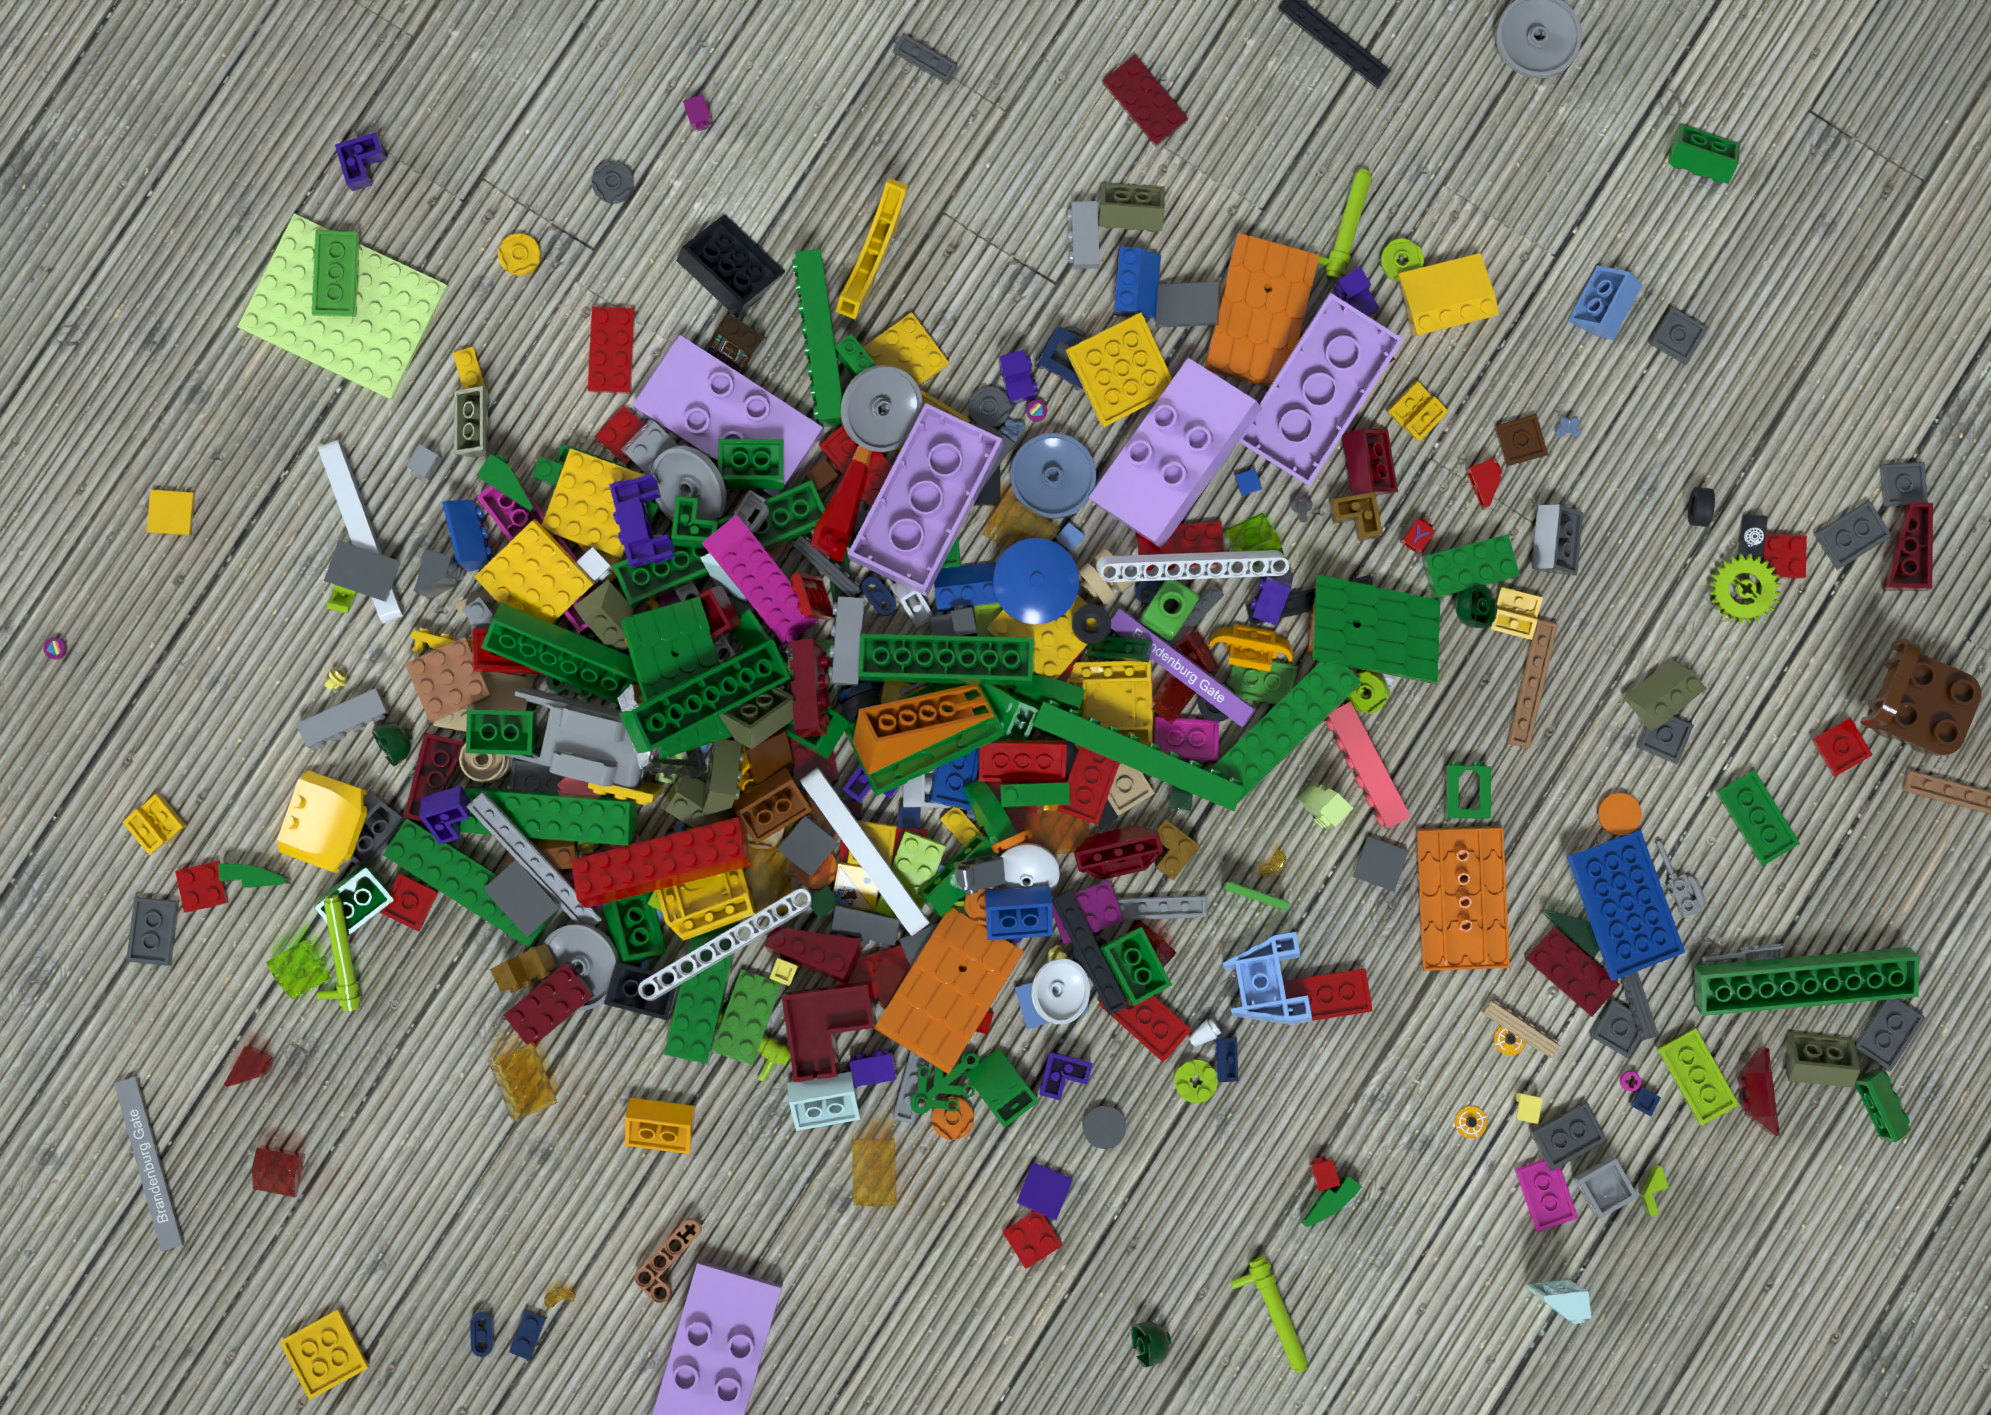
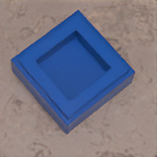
[1234,469,1262,496]

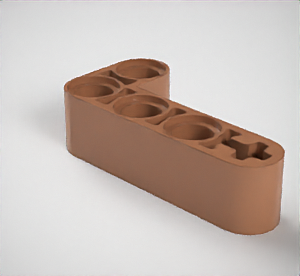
[634,1218,702,1303]

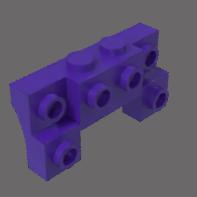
[609,473,676,568]

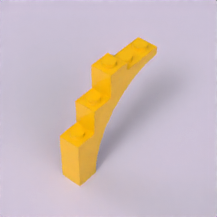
[836,178,909,319]

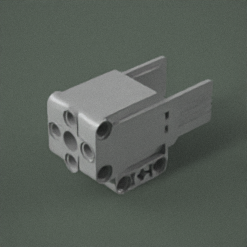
[502,687,656,789]

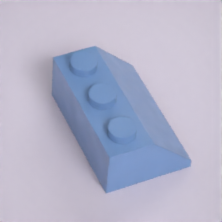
[1568,265,1642,340]

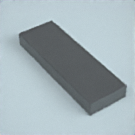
[893,33,958,85]

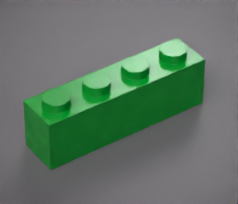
[917,834,1001,916]

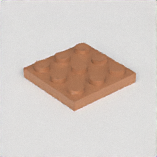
[405,637,491,723]

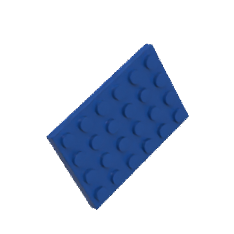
[1567,830,1685,981]

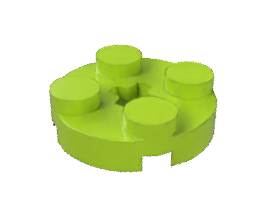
[1380,238,1424,282]
[1347,671,1390,714]
[1174,1059,1218,1103]

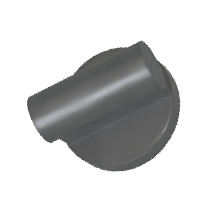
[1291,497,1313,522]

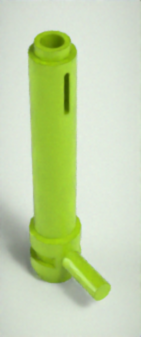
[1317,169,1372,282]
[316,894,361,1011]
[717,1012,790,1082]
[1231,1256,1308,1373]

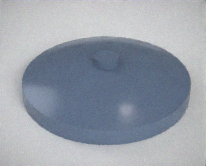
[1010,433,1096,519]

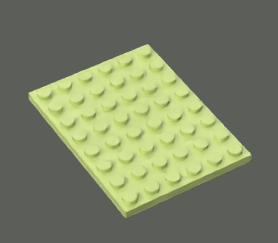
[238,214,448,400]

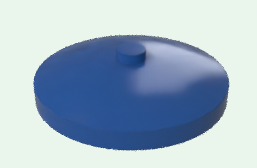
[993,538,1079,625]

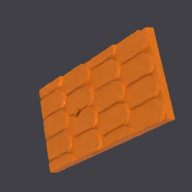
[1204,233,1319,387]
[1416,826,1510,971]
[874,908,1024,1074]

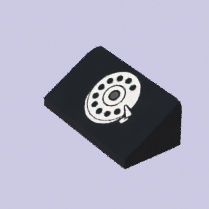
[1738,515,1768,560]

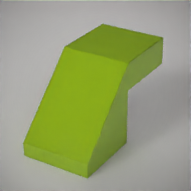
[327,585,357,614]
[1639,1165,1669,1217]

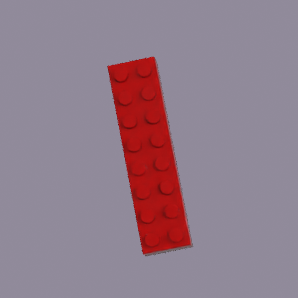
[571,817,752,908]

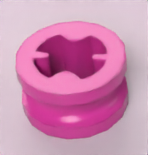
[1619,1071,1641,1091]

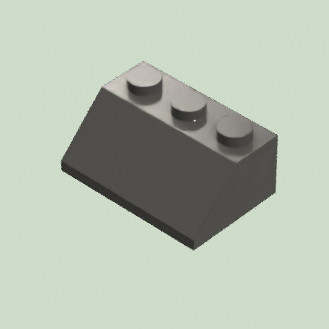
[1531,505,1583,576]
[414,549,465,600]
[350,789,406,867]
[831,906,901,949]

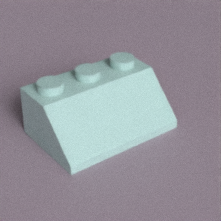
[787,1072,860,1131]

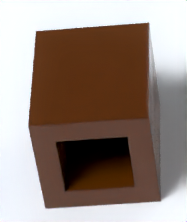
[805,459,839,494]

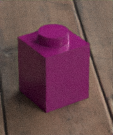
[683,94,713,131]

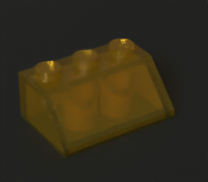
[983,495,1060,549]
[745,848,793,916]
[488,1042,558,1122]
[852,1137,897,1207]

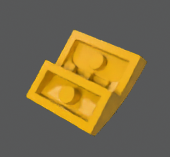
[1386,381,1449,442]
[1490,586,1543,640]
[122,793,187,855]

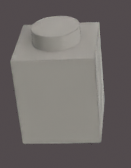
[406,444,442,480]

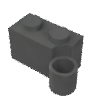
[955,854,1005,894]

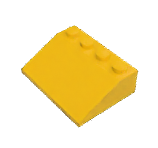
[1398,253,1499,336]

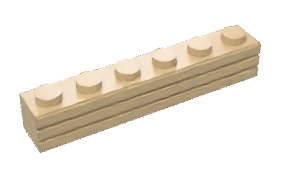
[1482,1001,1560,1058]

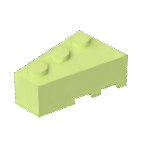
[1297,781,1353,829]

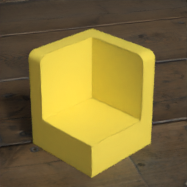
[770,958,799,986]
[1516,1093,1543,1124]

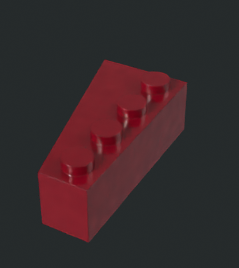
[1883,502,1933,591]
[788,638,830,738]
[404,732,466,821]
[765,927,864,984]

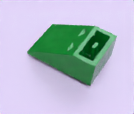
[980,684,1041,740]
[965,1048,1039,1128]

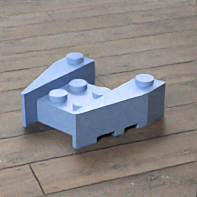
[1223,932,1312,1025]

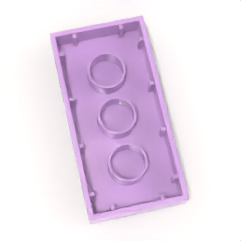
[1238,293,1404,486]
[632,335,824,498]
[1088,358,1262,549]
[848,403,1004,596]
[652,1260,783,1415]

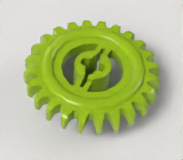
[1709,554,1782,624]

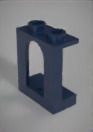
[1034,326,1083,391]

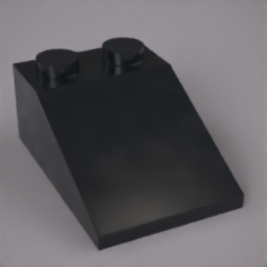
[604,961,676,1020]

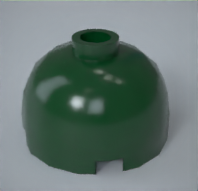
[1455,585,1497,628]
[372,722,413,767]
[1131,1321,1171,1368]

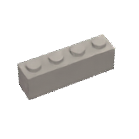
[828,597,865,686]
[296,688,390,750]

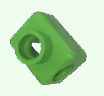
[1141,580,1199,640]

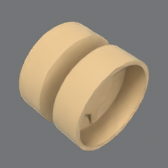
[1078,549,1133,607]
[459,743,511,783]

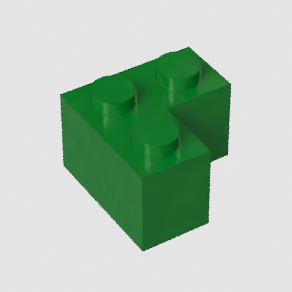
[671,496,719,548]

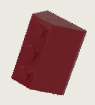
[1342,428,1398,496]

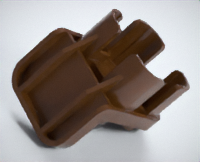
[1860,639,1982,756]

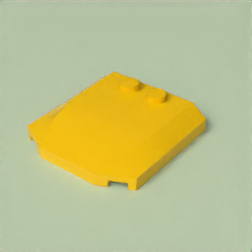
[1066,660,1154,749]
[277,770,367,873]
[656,868,755,941]

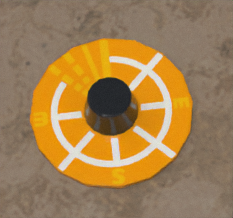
[1494,1026,1526,1056]
[1455,1106,1487,1138]

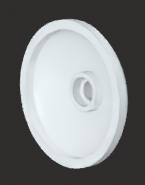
[998,843,1060,893]
[1032,959,1090,1024]

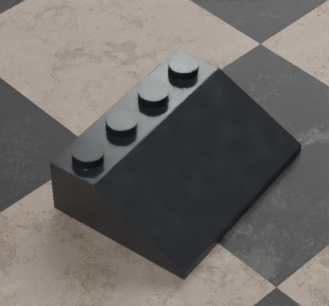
[676,214,785,319]

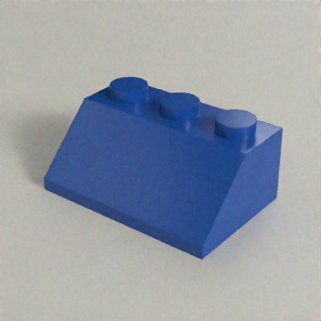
[1114,247,1161,319]
[442,500,494,572]
[934,562,999,612]
[984,886,1053,940]

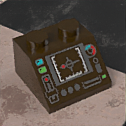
[707,313,766,375]

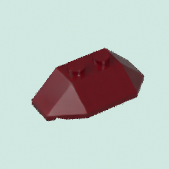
[1074,825,1163,880]
[1738,1047,1780,1136]

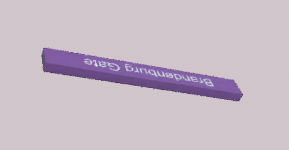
[1111,608,1256,727]

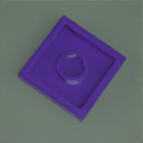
[1016,1162,1073,1220]

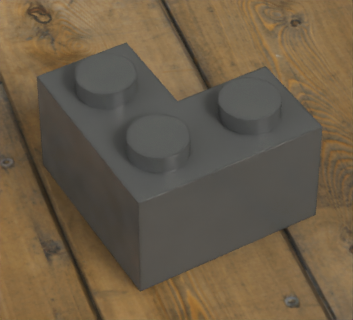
[930,605,977,636]

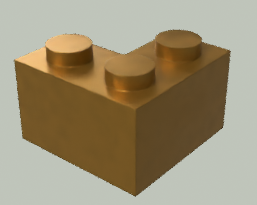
[1330,492,1383,541]
[1155,819,1200,881]
[490,943,557,993]

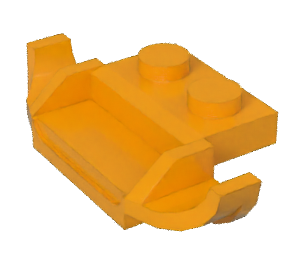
[1208,624,1293,672]

